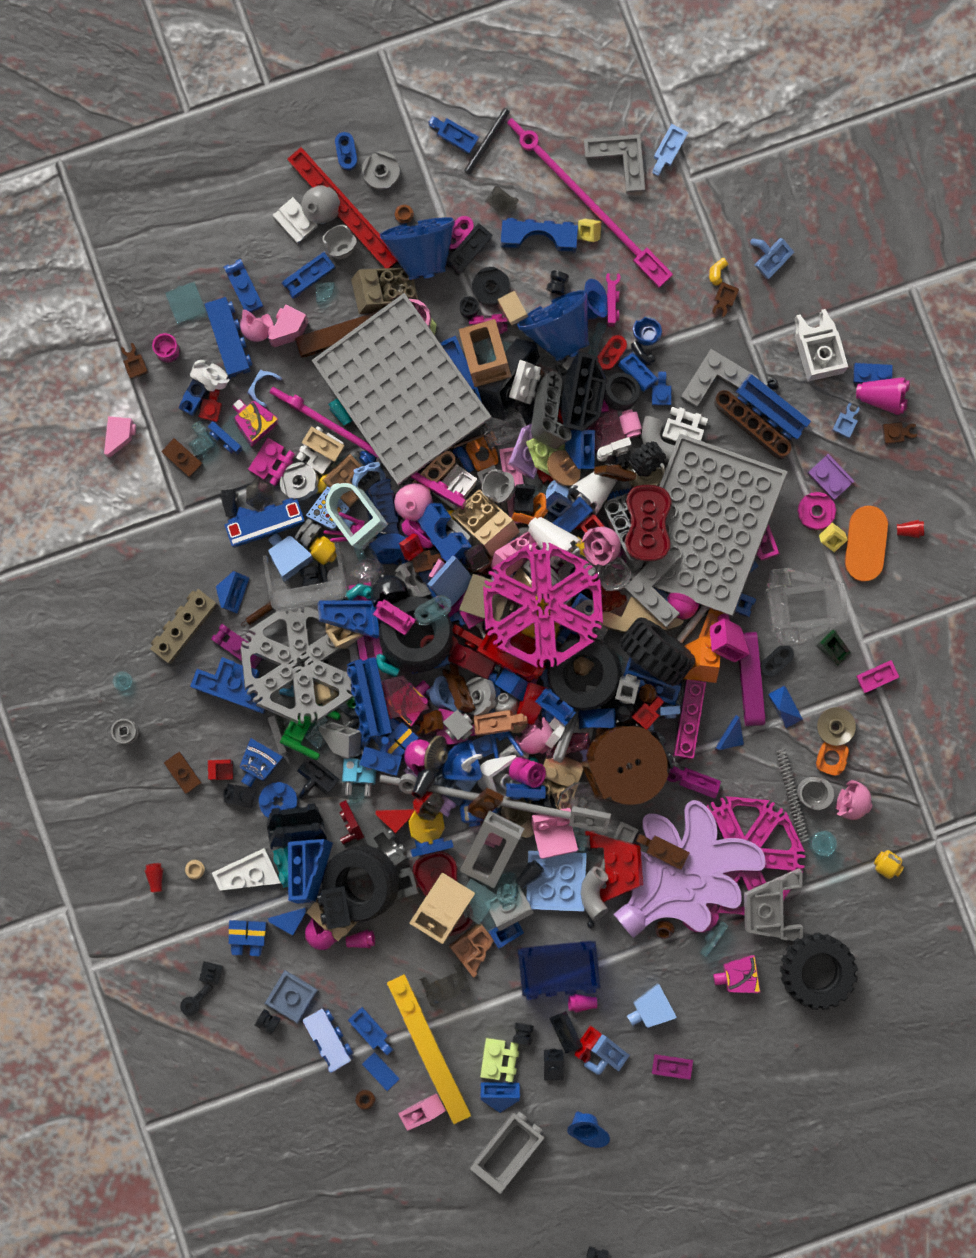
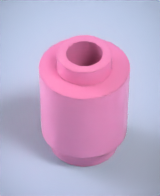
[619,409,642,439]

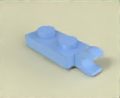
[652,124,688,177]

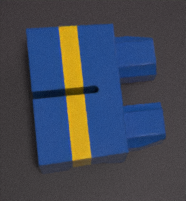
[373,718,419,757]
[229,920,268,956]

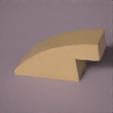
[598,597,683,633]

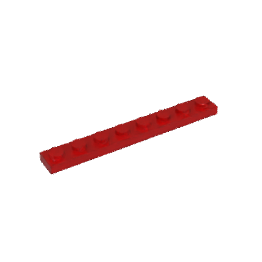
[287,147,398,268]

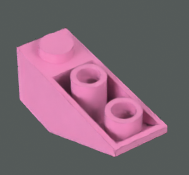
[491,532,540,576]

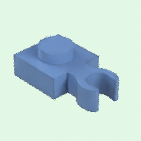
[832,403,860,439]

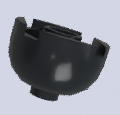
[370,574,410,608]

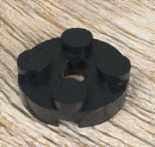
[472,267,510,305]

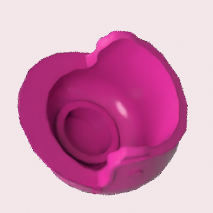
[667,593,699,620]
[404,739,430,776]
[305,918,337,950]

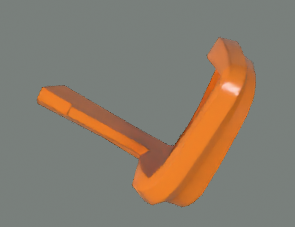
[466,436,498,471]
[511,493,549,525]
[816,742,849,776]

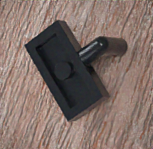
[297,757,340,800]

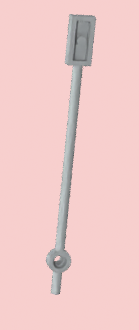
[380,774,611,833]

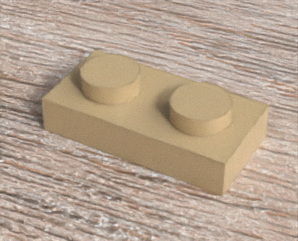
[302,426,345,462]

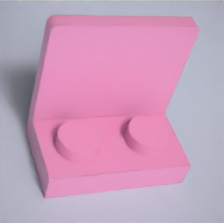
[531,808,578,859]

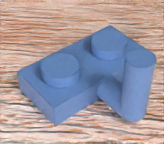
[750,238,794,279]
[647,704,680,731]
[584,1035,630,1075]

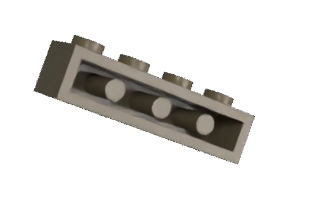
[150,589,218,665]

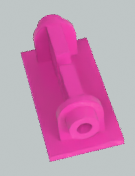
[469,314,508,334]
[373,599,416,635]

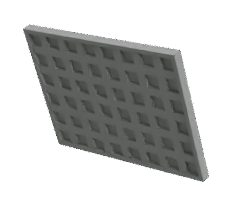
[312,293,492,485]

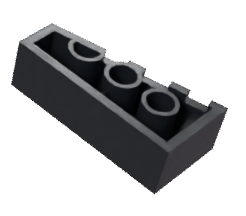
[477,338,540,421]

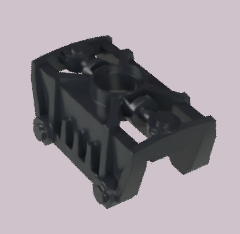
[266,803,327,849]

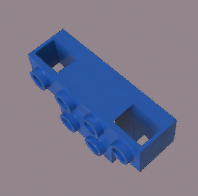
[190,657,271,714]

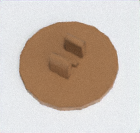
[547,450,581,486]

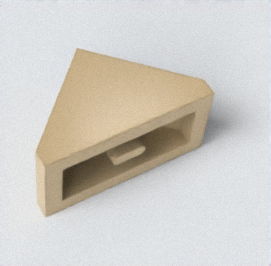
[498,291,528,326]

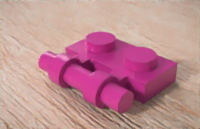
[248,438,295,487]

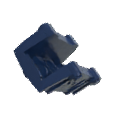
[365,479,399,538]

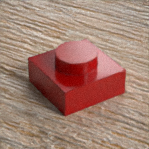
[399,533,424,561]

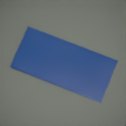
[362,1052,399,1091]

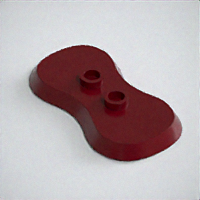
[625,485,672,561]
[412,851,474,936]

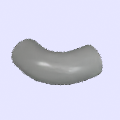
[641,416,675,463]
[580,866,608,921]

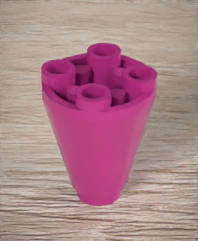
[856,377,910,415]

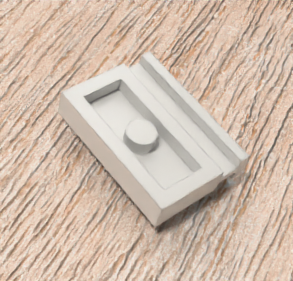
[273,197,318,244]
[433,464,479,510]

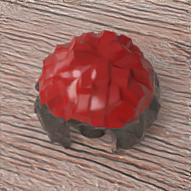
[413,792,445,821]

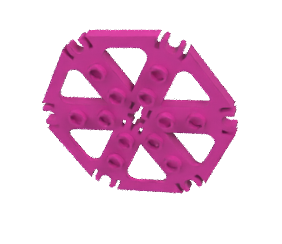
[483,542,603,668]
[706,796,805,915]

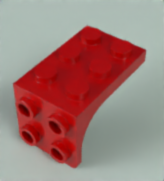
[476,627,547,683]

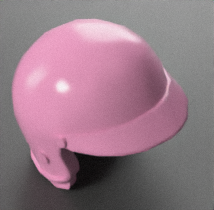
[240,310,273,342]

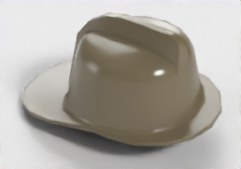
[501,797,535,838]

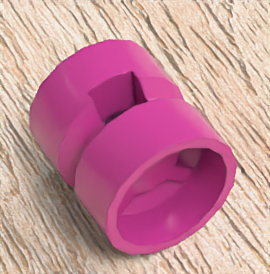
[152,333,180,363]
[509,757,546,788]

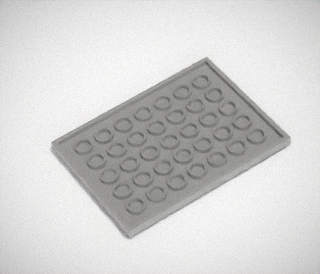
[625,434,788,616]

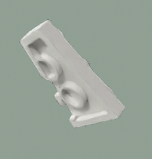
[212,848,281,890]

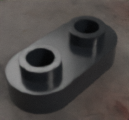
[760,645,794,677]

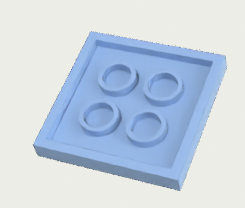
[526,851,586,911]

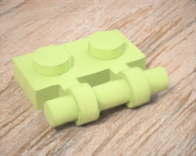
[480,1038,519,1082]

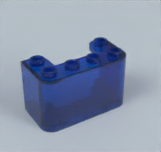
[517,940,601,1000]

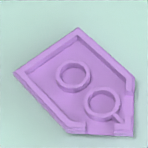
[508,423,538,479]

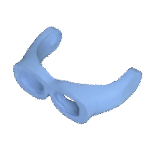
[247,369,282,408]
[352,462,386,493]

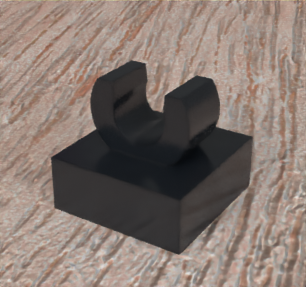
[358,470,380,491]
[199,961,223,985]

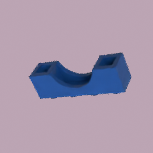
[501,218,578,252]

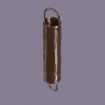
[241,598,282,626]

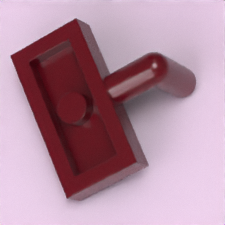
[339,800,364,845]

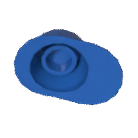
[584,279,607,320]
[567,1111,610,1148]

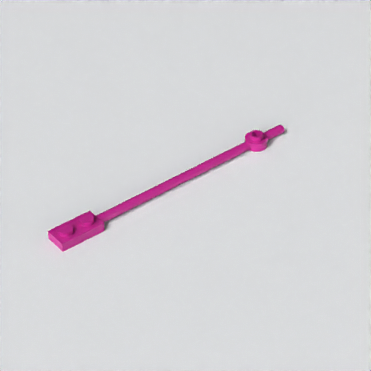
[507,118,673,288]
[270,386,467,510]

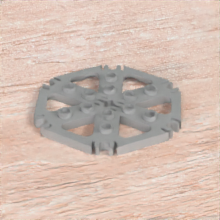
[240,605,359,724]

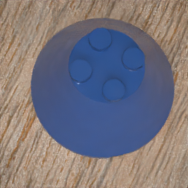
[380,217,455,280]
[517,290,590,361]

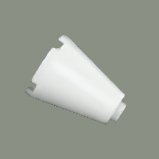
[568,464,617,515]
[528,517,581,569]

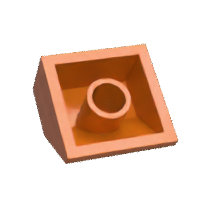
[684,637,720,683]

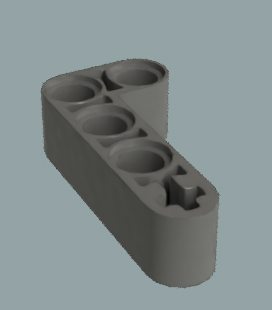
[531,371,572,449]
[604,493,644,570]

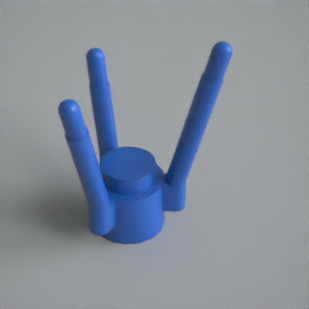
[489,731,524,759]

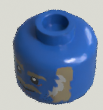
[459,800,486,827]

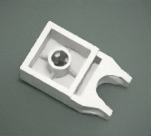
[795,309,848,382]

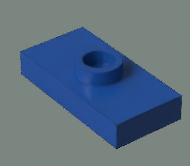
[618,352,658,392]
[552,497,593,533]

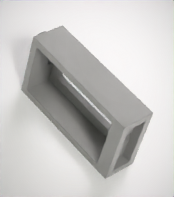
[460,811,525,888]
[470,1111,544,1194]

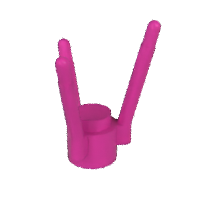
[324,512,365,542]

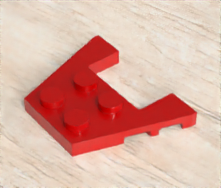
[585,831,643,902]

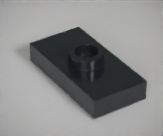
[549,1011,583,1054]

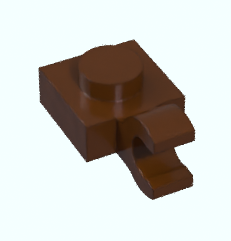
[412,550,445,573]

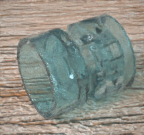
[808,831,837,856]

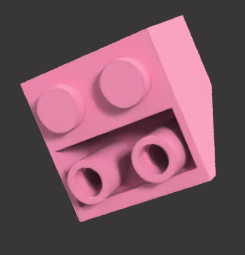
[267,304,309,347]

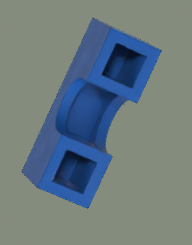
[417,503,472,562]

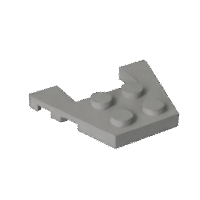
[744,869,803,941]

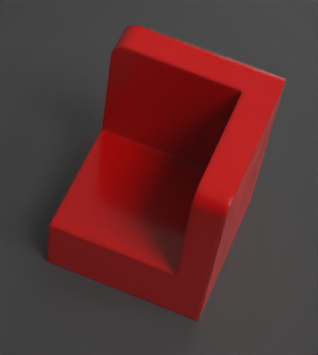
[208,760,233,780]

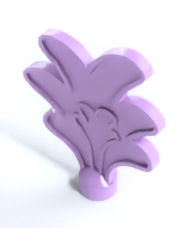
[614,800,766,938]

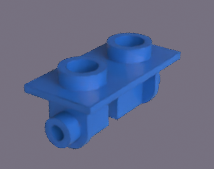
[535,688,576,726]

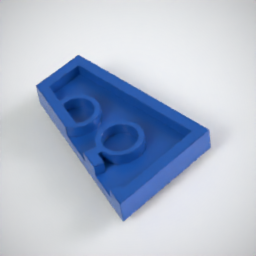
[317,600,379,639]

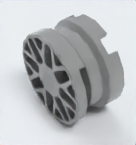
[294,518,322,549]

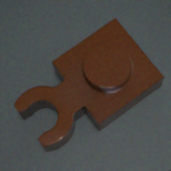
[712,282,739,318]
[121,343,148,379]
[882,422,917,444]
[415,710,444,735]

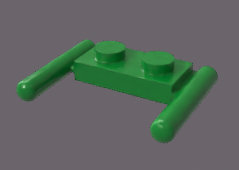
[279,703,341,760]

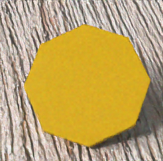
[408,804,445,844]

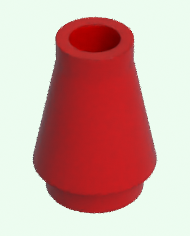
[897,519,924,538]
[144,863,164,892]

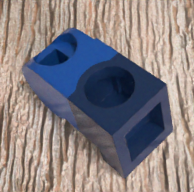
[179,379,209,416]

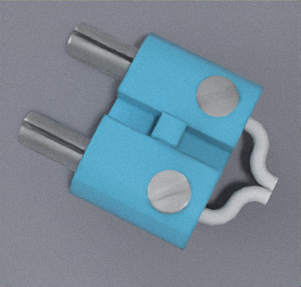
[342,750,377,797]

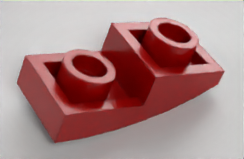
[516,683,548,725]

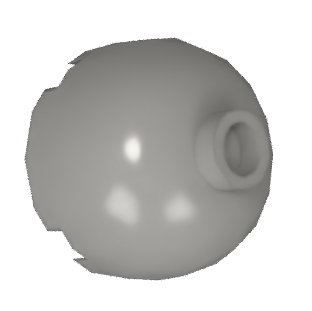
[301,185,340,224]

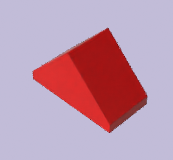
[375,809,415,833]

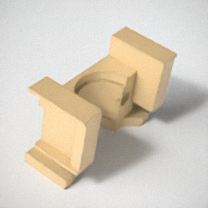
[306,899,357,941]

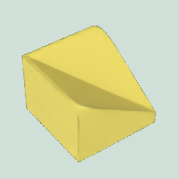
[577,219,601,242]
[819,523,848,552]

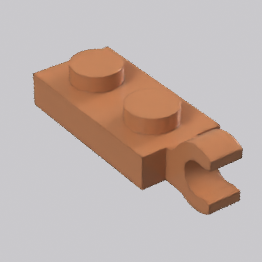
[474,710,528,736]

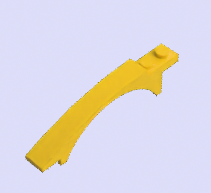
[387,974,471,1124]

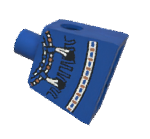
[240,738,284,787]

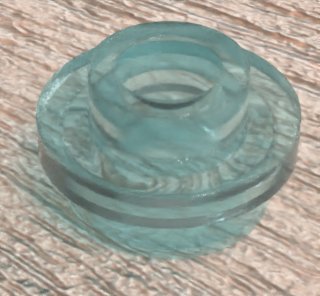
[113,671,132,691]

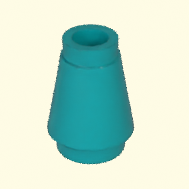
[328,398,353,426]

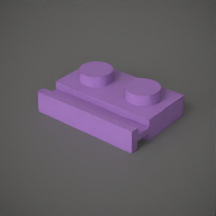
[807,454,854,501]

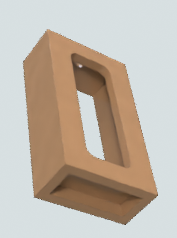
[458,319,512,387]

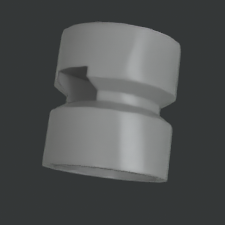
[111,719,139,745]

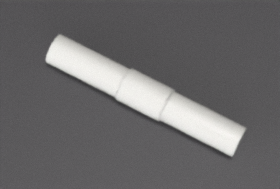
[676,605,709,643]

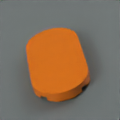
[845,506,888,582]

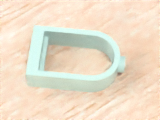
[326,483,388,549]

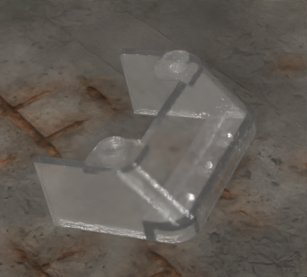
[262,542,347,612]

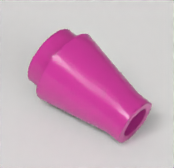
[346,929,375,949]
[568,994,597,1013]

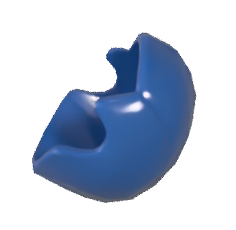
[633,317,662,346]

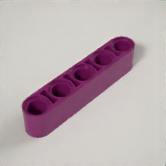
[739,632,765,727]

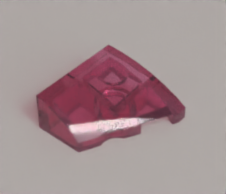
[587,408,626,453]
[381,676,429,719]
[546,733,590,759]

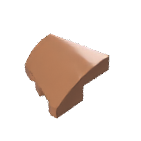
[449,922,494,978]

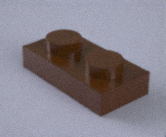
[467,787,504,820]

